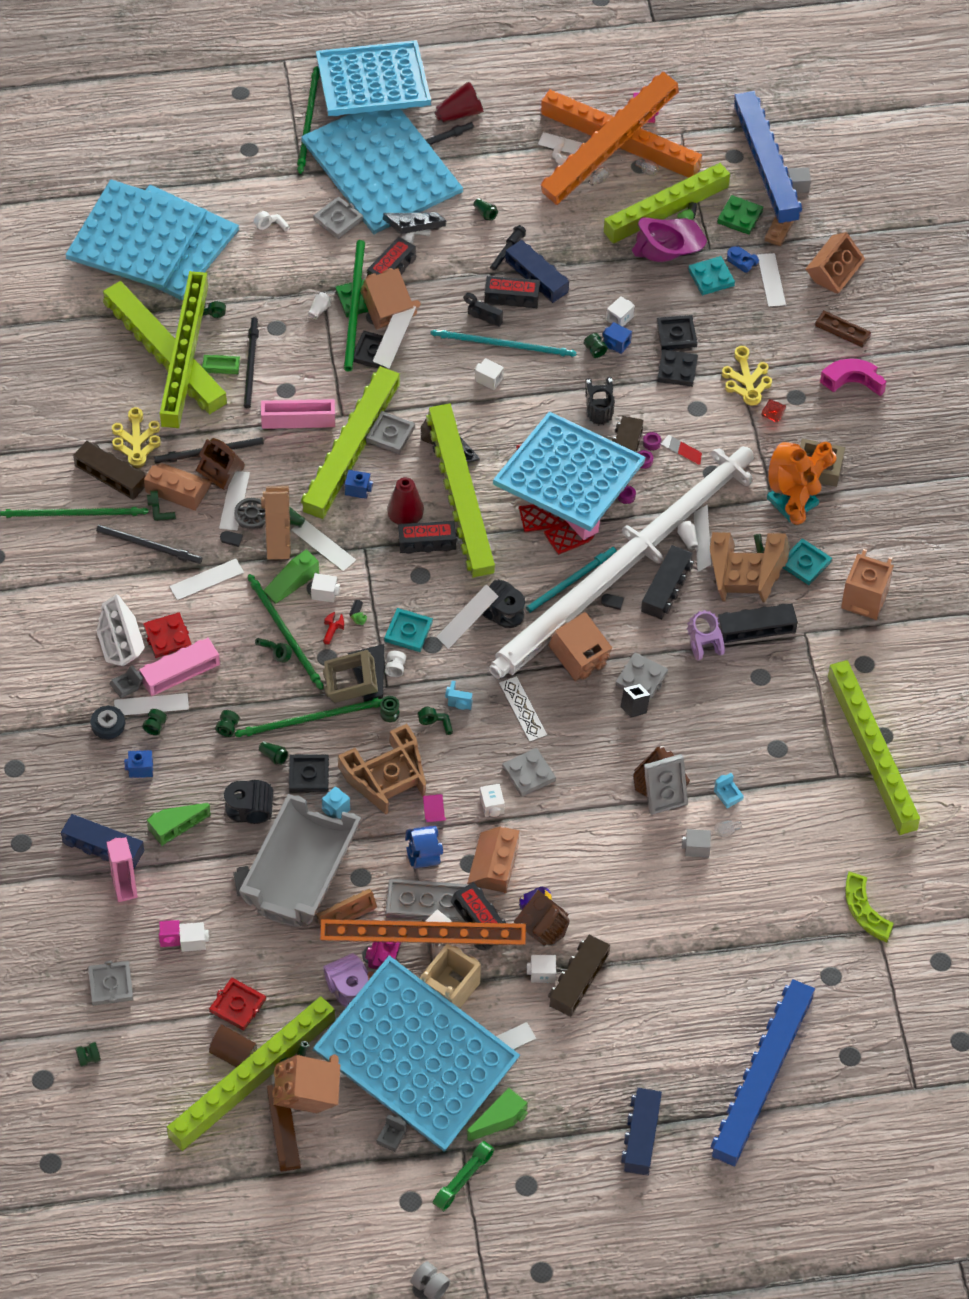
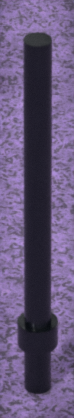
[426,122,474,145]
[244,317,259,408]
[154,437,264,464]
[96,525,203,564]

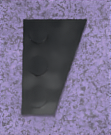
[383,212,446,234]
[348,644,384,702]

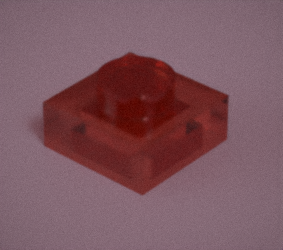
[761,399,786,423]

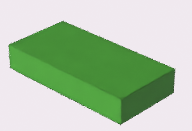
[202,355,240,374]

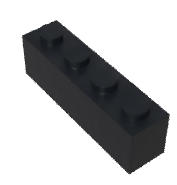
[641,545,694,620]
[718,603,798,643]

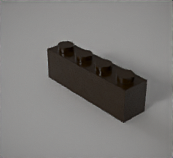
[612,415,644,485]
[73,441,146,500]
[548,934,610,1017]

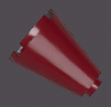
[434,82,484,123]
[387,477,424,525]

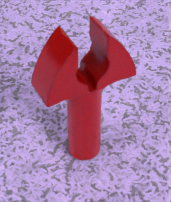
[323,612,344,645]

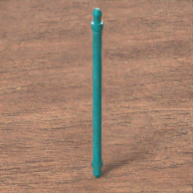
[431,329,577,357]

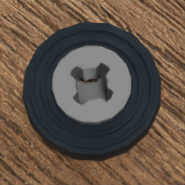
[90,705,126,739]

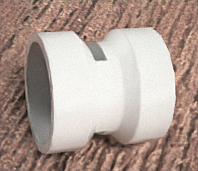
[385,651,406,677]

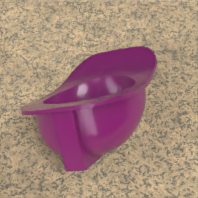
[631,218,707,262]

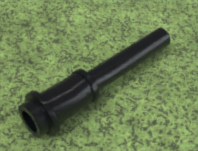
[490,225,526,271]

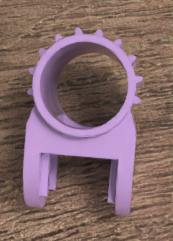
[686,610,725,661]
[323,953,369,1007]

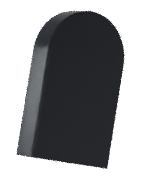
[220,531,243,547]
[601,594,624,610]

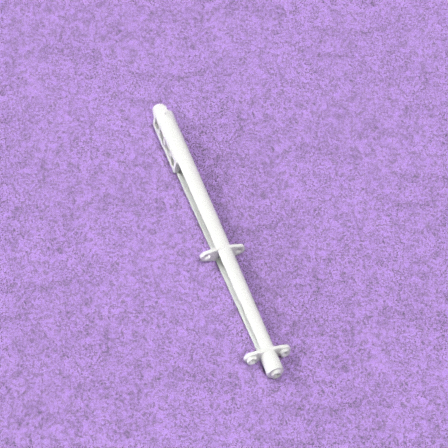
[489,446,754,679]

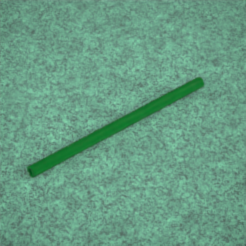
[344,240,365,372]

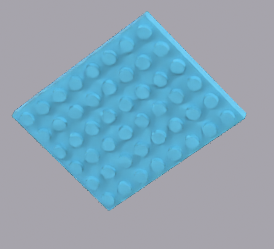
[301,109,463,235]
[313,955,520,1152]

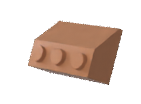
[805,232,865,294]
[144,463,212,511]
[467,826,520,893]

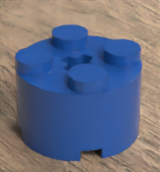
[405,826,443,869]

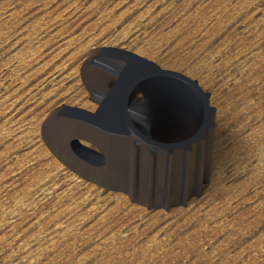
[585,377,615,426]
[482,579,525,628]
[224,780,274,824]

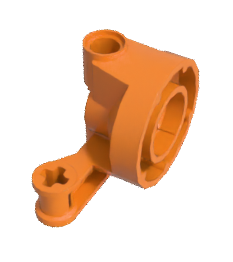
[768,442,837,525]

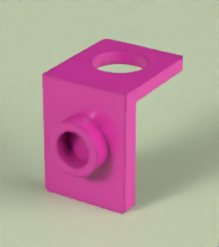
[423,794,446,823]
[159,920,181,947]

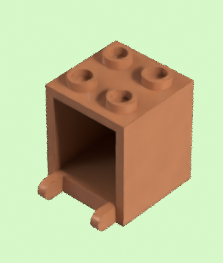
[361,268,421,330]
[841,549,894,620]
[548,612,612,681]
[272,1054,340,1114]

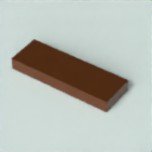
[815,310,871,348]

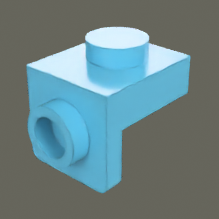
[445,681,473,710]
[714,773,744,808]

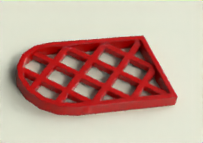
[519,504,566,532]
[544,522,595,555]

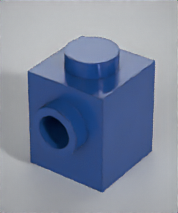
[602,322,632,354]
[345,470,373,499]
[125,750,153,778]

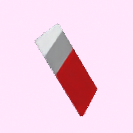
[661,435,702,465]

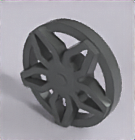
[234,498,266,529]

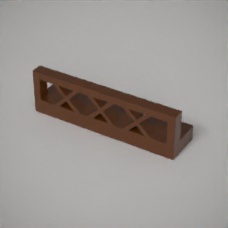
[267,1085,301,1172]

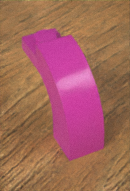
[820,359,887,396]

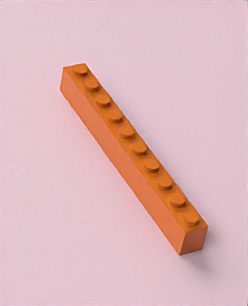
[541,71,679,205]
[541,89,702,178]
[320,919,526,945]

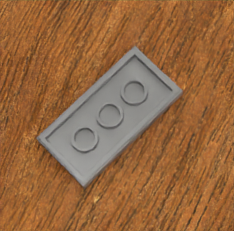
[386,879,469,922]

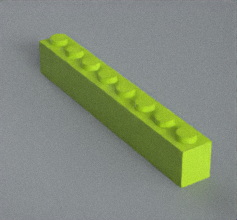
[603,162,730,244]

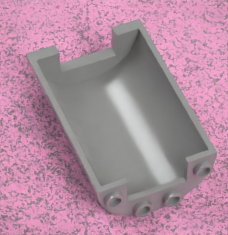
[239,794,361,927]

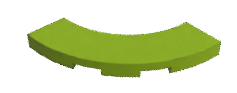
[845,871,894,943]

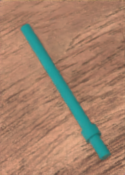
[526,547,617,613]

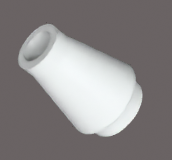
[308,292,332,320]
[677,521,698,550]

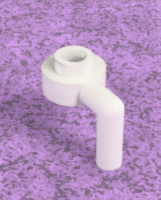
[552,137,568,166]
[254,211,290,231]
[402,229,431,244]

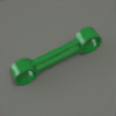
[433,1141,495,1211]

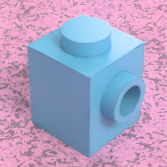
[322,786,350,819]

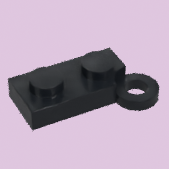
[463,293,503,327]

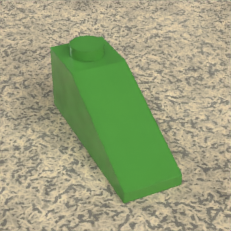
[263,549,319,604]
[147,803,211,846]
[467,1088,528,1142]

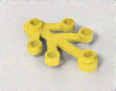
[722,346,772,406]
[112,407,161,468]

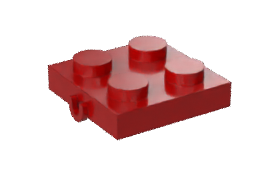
[143,612,192,658]
[209,977,266,1031]

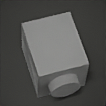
[788,168,811,193]
[682,829,711,858]

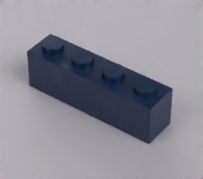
[505,240,569,303]
[61,814,144,869]
[621,1087,662,1176]

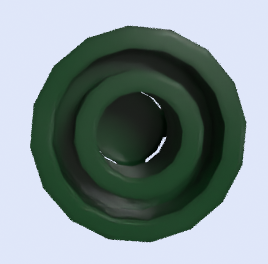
[583,333,608,358]
[380,696,400,722]
[142,709,168,736]
[215,710,240,737]
[75,1042,101,1067]

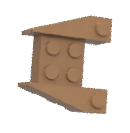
[261,486,291,560]
[710,532,790,603]
[338,724,426,814]

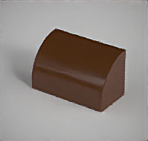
[209,1024,257,1067]

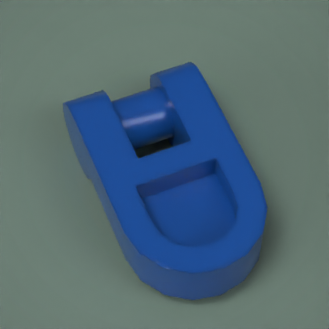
[727,246,759,273]

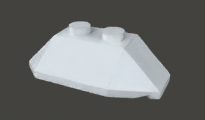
[97,594,145,666]

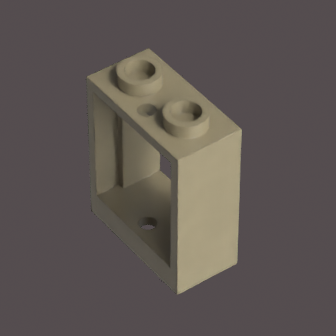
[799,438,845,487]
[323,650,378,703]

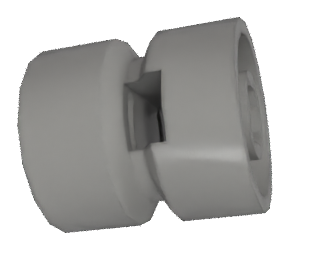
[410,1261,451,1299]

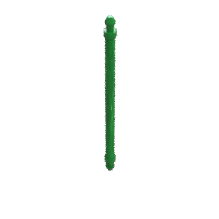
[297,66,320,174]
[0,507,149,518]
[248,574,324,690]
[235,697,384,737]

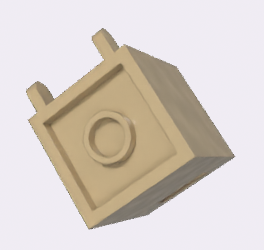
[419,943,481,1009]

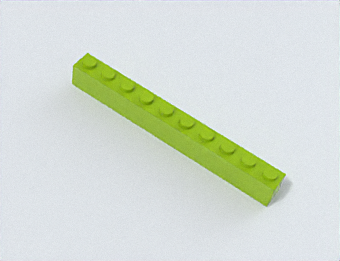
[160,271,208,429]
[103,281,227,415]
[301,366,400,519]
[426,403,495,578]
[828,660,920,835]
[167,996,335,1151]

